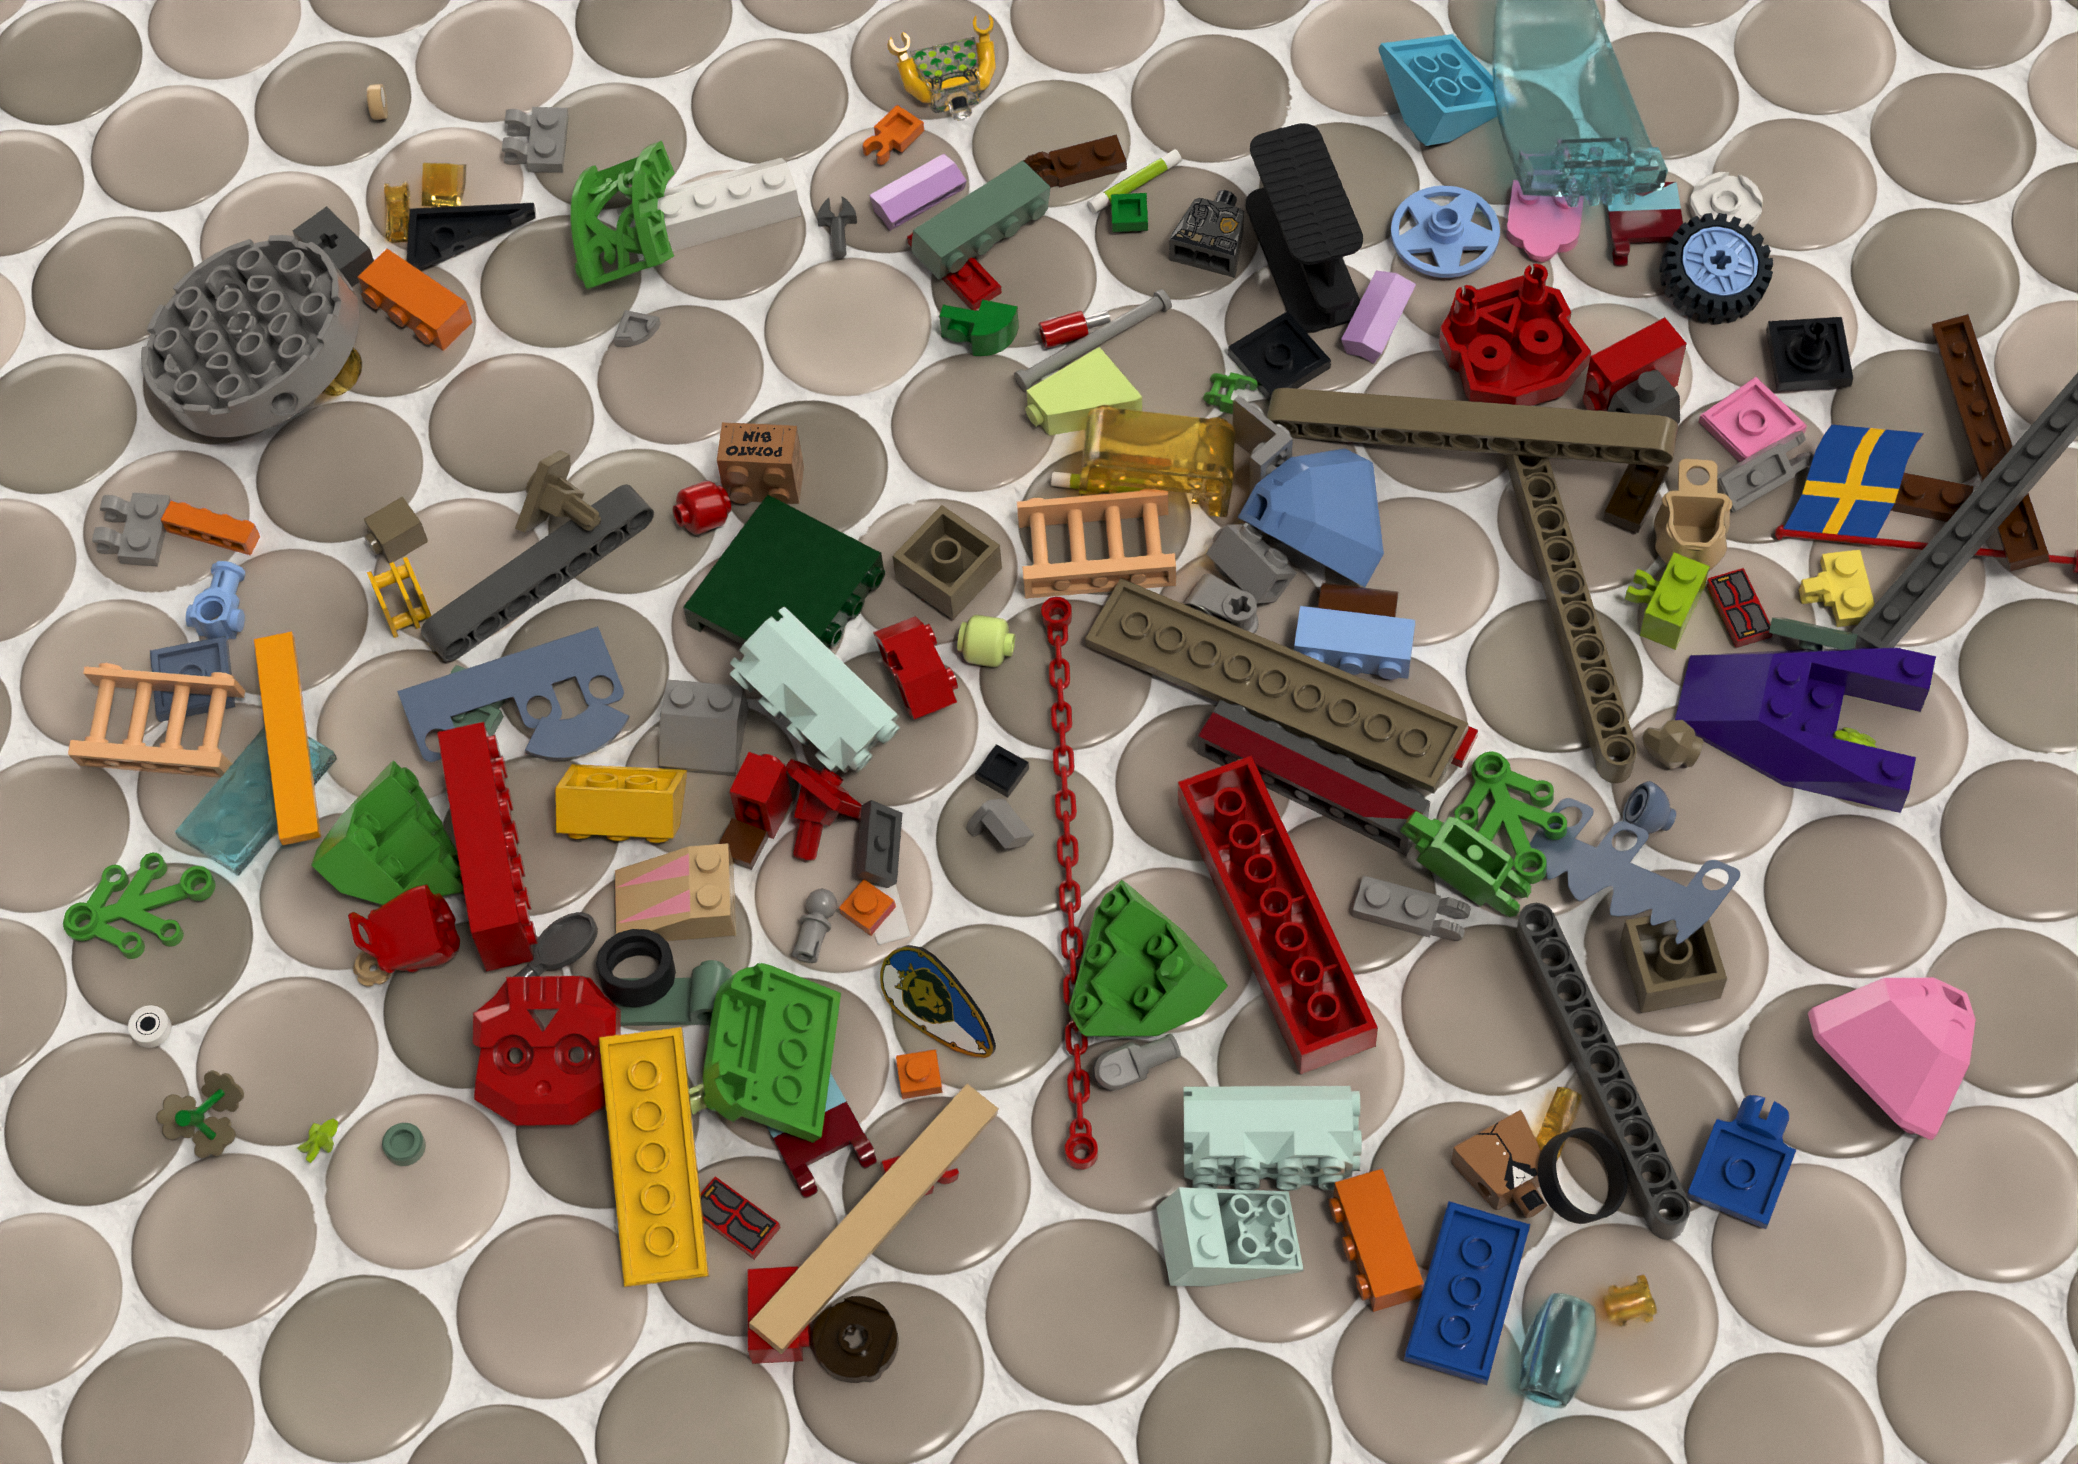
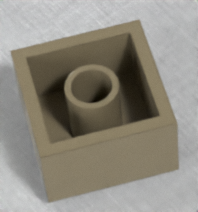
[892,505,1002,620]
[1620,915,1727,1013]

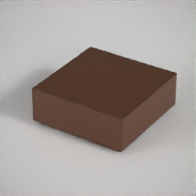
[719,818,769,870]

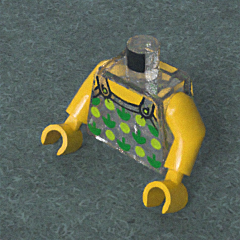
[887,14,996,121]

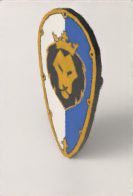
[880,945,996,1058]

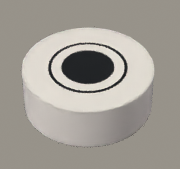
[128,1005,172,1048]

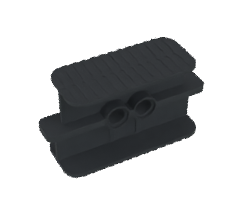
[1245,123,1363,333]

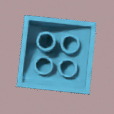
[1378,34,1516,146]

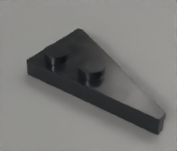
[407,203,536,270]

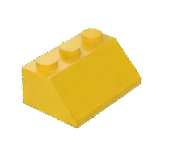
[555,764,687,843]

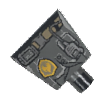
[1169,190,1244,278]

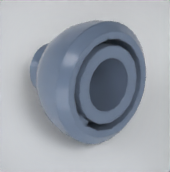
[1623,781,1676,834]

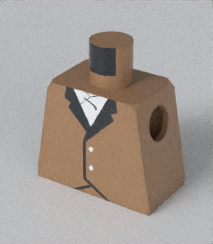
[1451,1110,1547,1218]

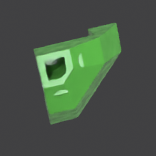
[312,760,463,905]
[1068,879,1228,1036]

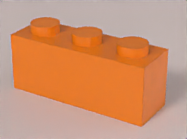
[358,249,473,351]
[1328,1168,1424,1312]

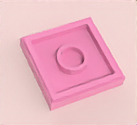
[1699,377,1807,462]

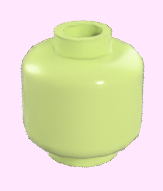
[957,615,1015,667]

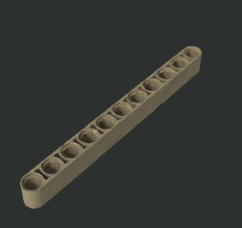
[1267,388,1678,466]
[1504,454,1637,783]

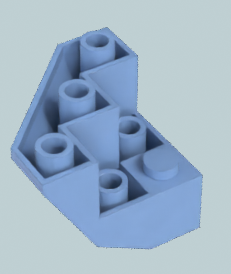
[1238,448,1384,587]

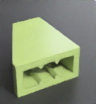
[1025,347,1143,436]

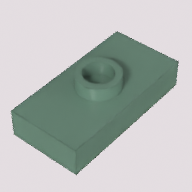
[1769,617,1858,650]

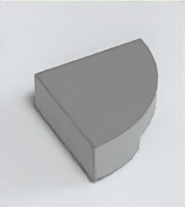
[613,310,661,347]

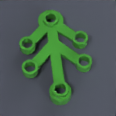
[1454,751,1567,884]
[63,852,216,959]

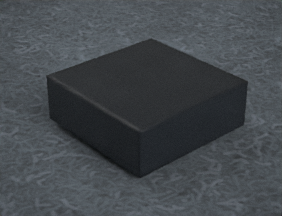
[975,744,1029,798]

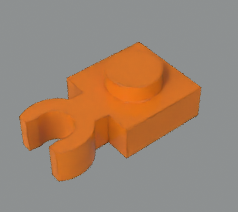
[863,105,925,165]

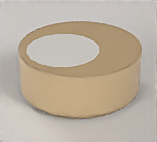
[367,84,388,120]

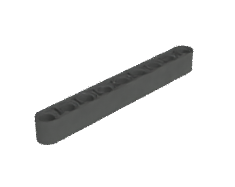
[1515,902,1691,1240]

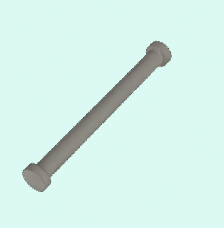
[1014,289,1172,392]

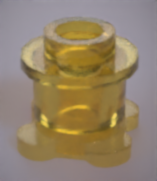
[1603,1274,1657,1327]

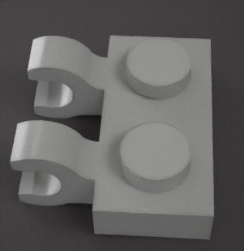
[502,107,569,173]
[92,493,171,567]

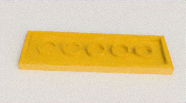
[599,1027,709,1287]

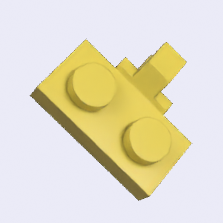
[1799,549,1875,627]

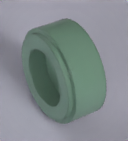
[382,1123,426,1166]

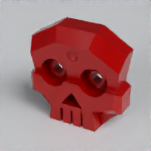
[1439,264,1592,406]
[473,976,621,1126]

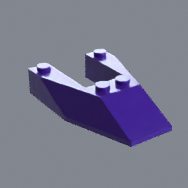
[1675,648,1936,813]

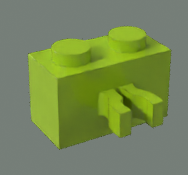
[1625,552,1710,650]

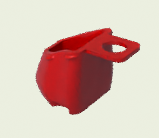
[348,885,460,974]

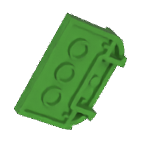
[703,963,841,1143]

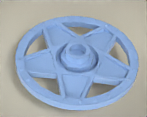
[1391,186,1500,278]

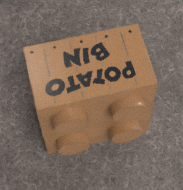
[717,422,804,504]

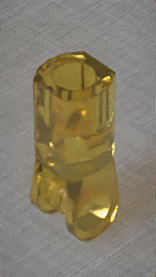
[384,181,411,243]
[1536,1087,1582,1160]

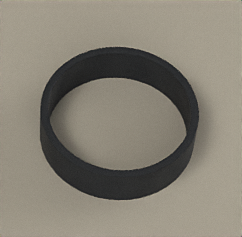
[1537,1127,1628,1224]

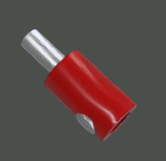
[1038,310,1110,349]

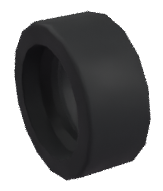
[596,929,676,1007]

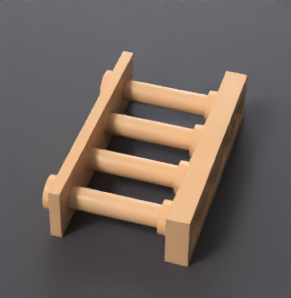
[1017,488,1176,599]
[68,663,245,778]

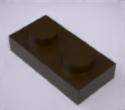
[1603,464,1669,533]

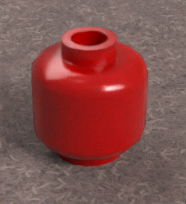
[673,480,731,535]

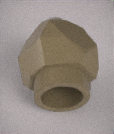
[1642,720,1703,769]

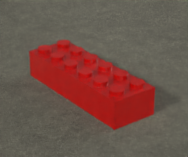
[437,722,538,972]

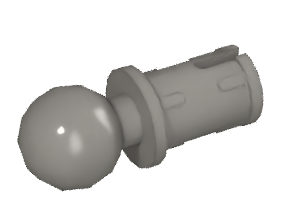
[792,888,837,963]

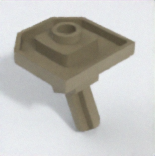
[515,450,601,533]

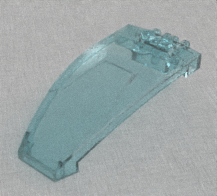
[1492,0,1668,207]

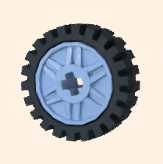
[1659,213,1773,324]

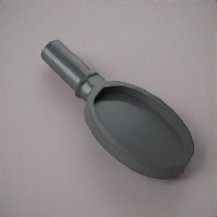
[513,912,598,977]

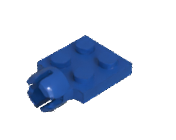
[1687,1095,1796,1229]

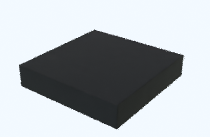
[1228,311,1331,402]

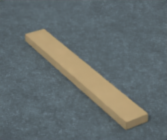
[749,1084,999,1354]

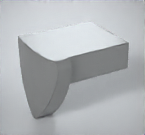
[966,799,1034,849]

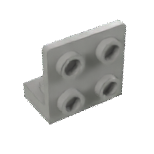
[1232,395,1293,496]

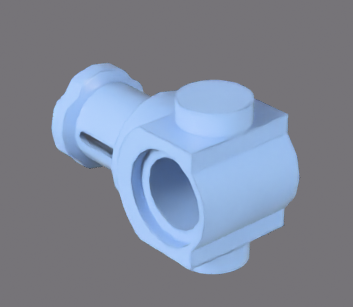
[186,561,245,640]

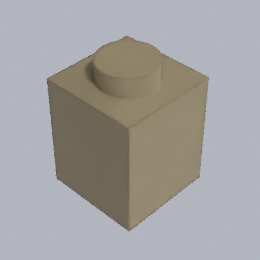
[364,496,428,563]

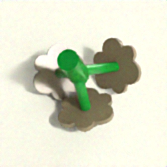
[156,1070,244,1158]

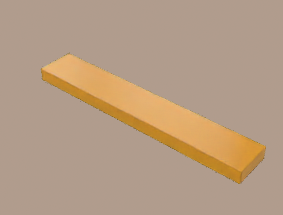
[254,631,321,846]

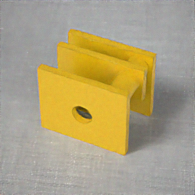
[367,557,432,638]

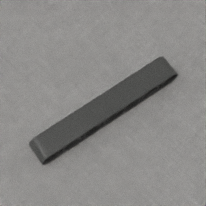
[421,484,654,662]

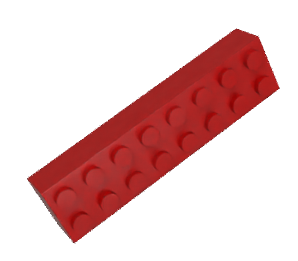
[1178,756,1378,1075]

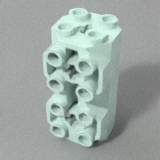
[730,607,900,773]
[1183,1086,1362,1191]

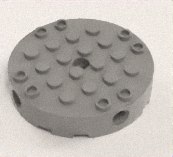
[141,235,360,437]

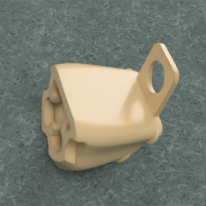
[1654,459,1732,571]

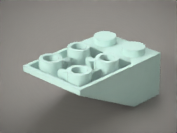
[1156,1187,1304,1287]

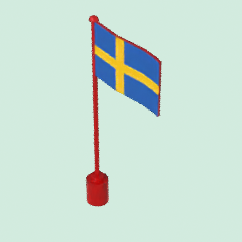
[1775,424,2078,573]

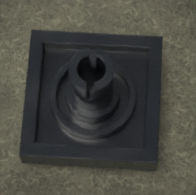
[1766,317,1854,391]

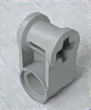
[1184,574,1259,634]

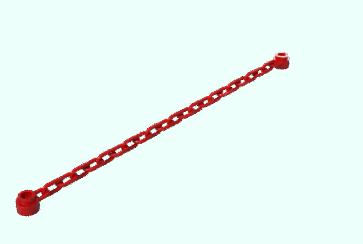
[1041,597,1098,1170]

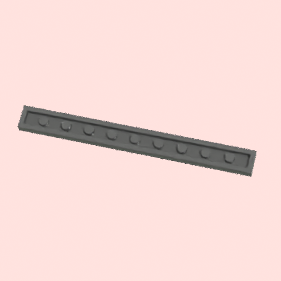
[1852,373,2078,648]

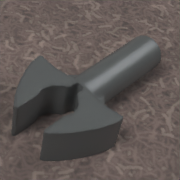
[817,197,857,259]

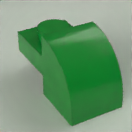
[939,300,1019,356]

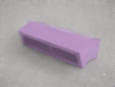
[869,154,967,231]
[1341,270,1416,364]

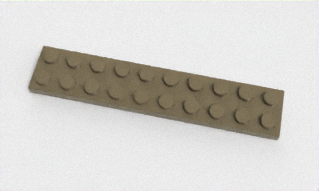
[1085,578,1468,794]

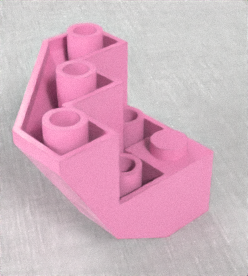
[1808,977,1976,1141]

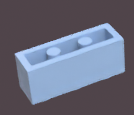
[1294,606,1416,680]

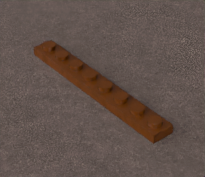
[1932,314,2049,571]

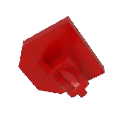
[785,758,862,861]

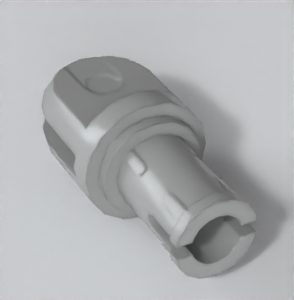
[1092,1033,1181,1091]

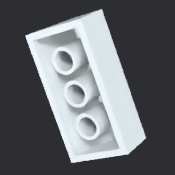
[657,158,801,251]

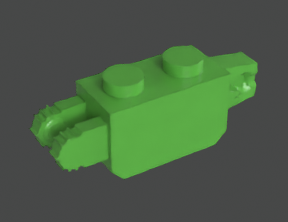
[1400,811,1532,917]

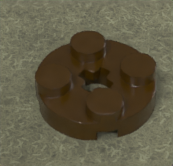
[813,1296,899,1383]

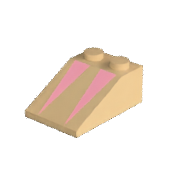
[615,843,736,941]

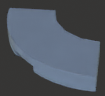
[525,699,629,761]

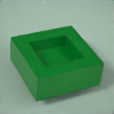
[1111,193,1148,232]

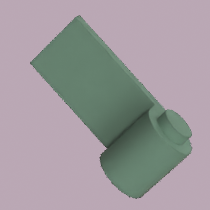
[612,960,732,1026]

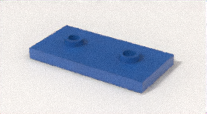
[1404,1201,1530,1385]

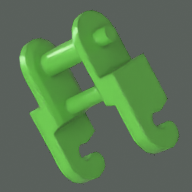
[1203,372,1258,414]

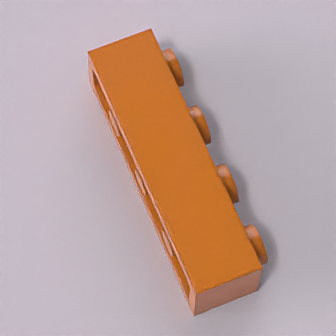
[161,501,260,556]

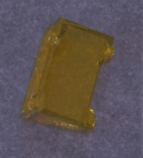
[1078,405,1235,517]

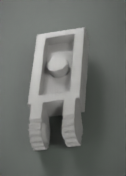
[1717,431,1814,512]
[1352,875,1471,941]

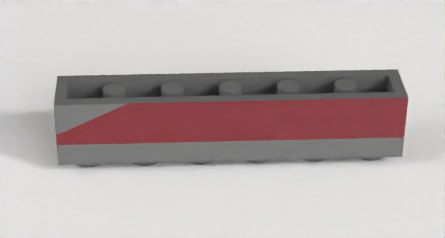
[1198,700,1430,856]

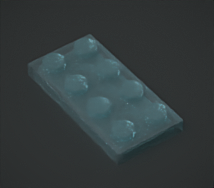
[175,726,337,876]

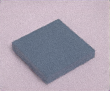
[150,636,235,722]

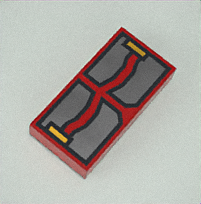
[1706,568,1773,648]
[700,1176,781,1260]

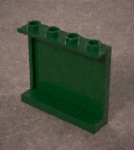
[683,494,885,648]

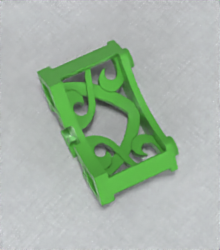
[571,140,675,289]

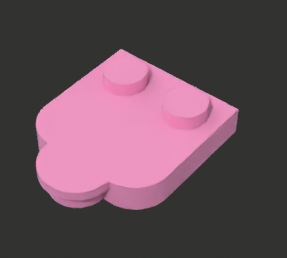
[1506,180,1585,262]

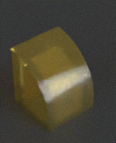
[422,162,467,207]

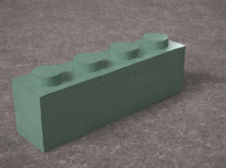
[911,160,1051,280]

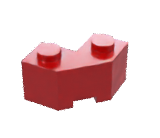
[873,616,958,719]

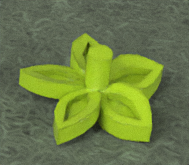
[297,1118,338,1163]

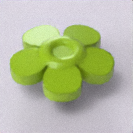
[1833,727,1877,748]

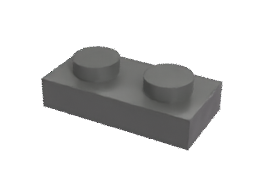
[856,800,903,888]

